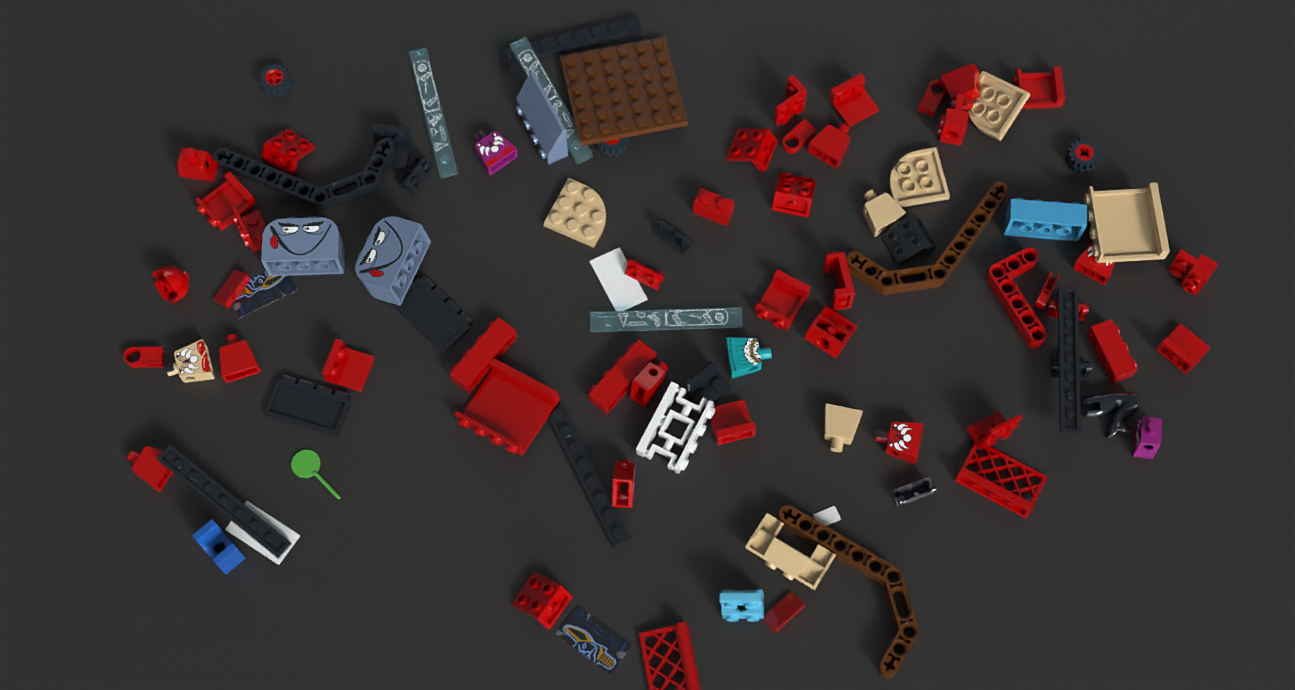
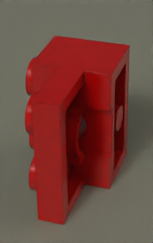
[937,93,969,146]
[1168,249,1218,296]
[804,306,858,359]

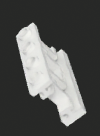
[636,381,715,474]

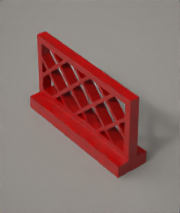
[955,444,1048,518]
[639,622,701,690]

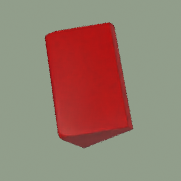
[213,270,250,309]
[762,592,805,633]

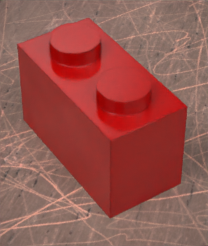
[693,188,735,226]

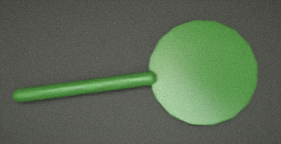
[291,450,341,499]

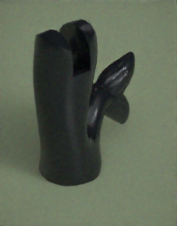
[1080,392,1138,439]

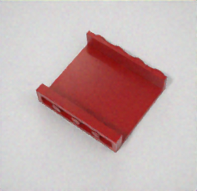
[455,358,560,456]

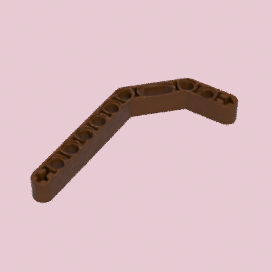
[846,182,1008,295]
[778,505,919,679]

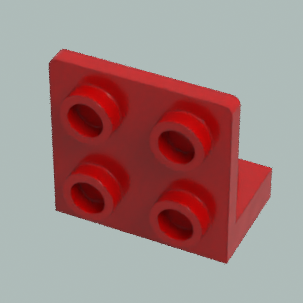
[829,73,879,127]
[774,75,807,127]
[726,128,778,172]
[262,129,316,176]
[772,173,816,218]
[231,205,266,252]
[1156,324,1210,375]
[322,339,375,392]
[710,400,756,446]
[966,411,1023,449]
[512,572,572,630]

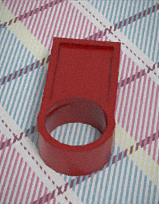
[918,80,947,116]
[782,119,817,154]
[1034,271,1060,310]
[123,346,165,368]

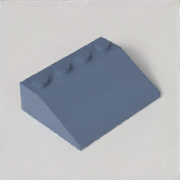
[515,71,568,165]

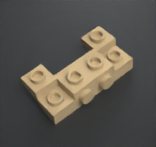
[745,513,836,590]

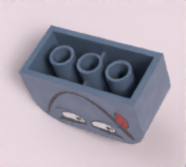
[261,216,345,276]
[355,216,431,306]

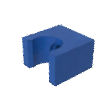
[192,519,245,574]

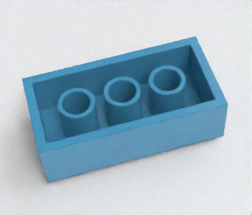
[1004,198,1087,241]

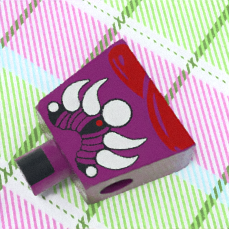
[475,130,518,176]
[1133,416,1162,459]

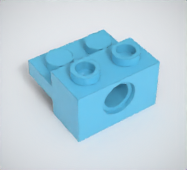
[720,590,764,622]

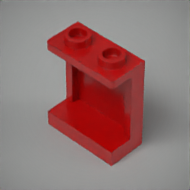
[1012,67,1065,109]
[195,172,256,231]
[823,251,855,311]
[755,269,811,330]

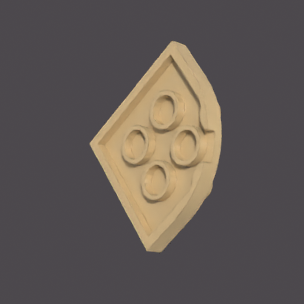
[968,71,1030,141]
[889,147,950,207]
[544,178,606,248]

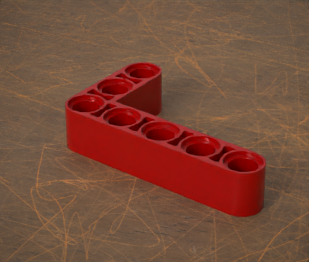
[986,248,1047,349]

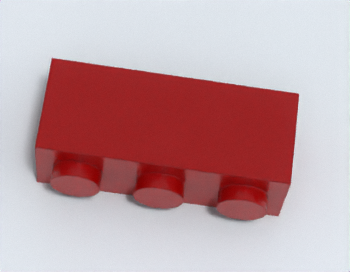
[1087,319,1137,384]

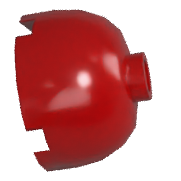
[152,265,189,304]

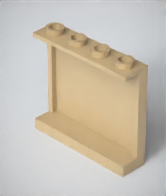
[1084,183,1170,263]

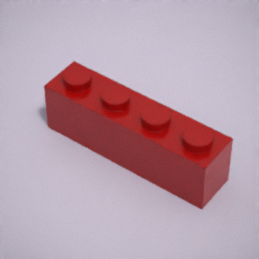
[449,317,517,394]
[588,340,657,415]

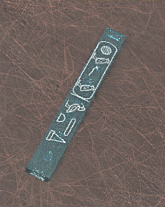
[510,37,593,165]
[409,48,458,178]
[590,307,743,332]

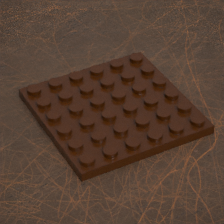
[560,36,688,146]

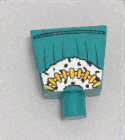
[726,337,772,378]

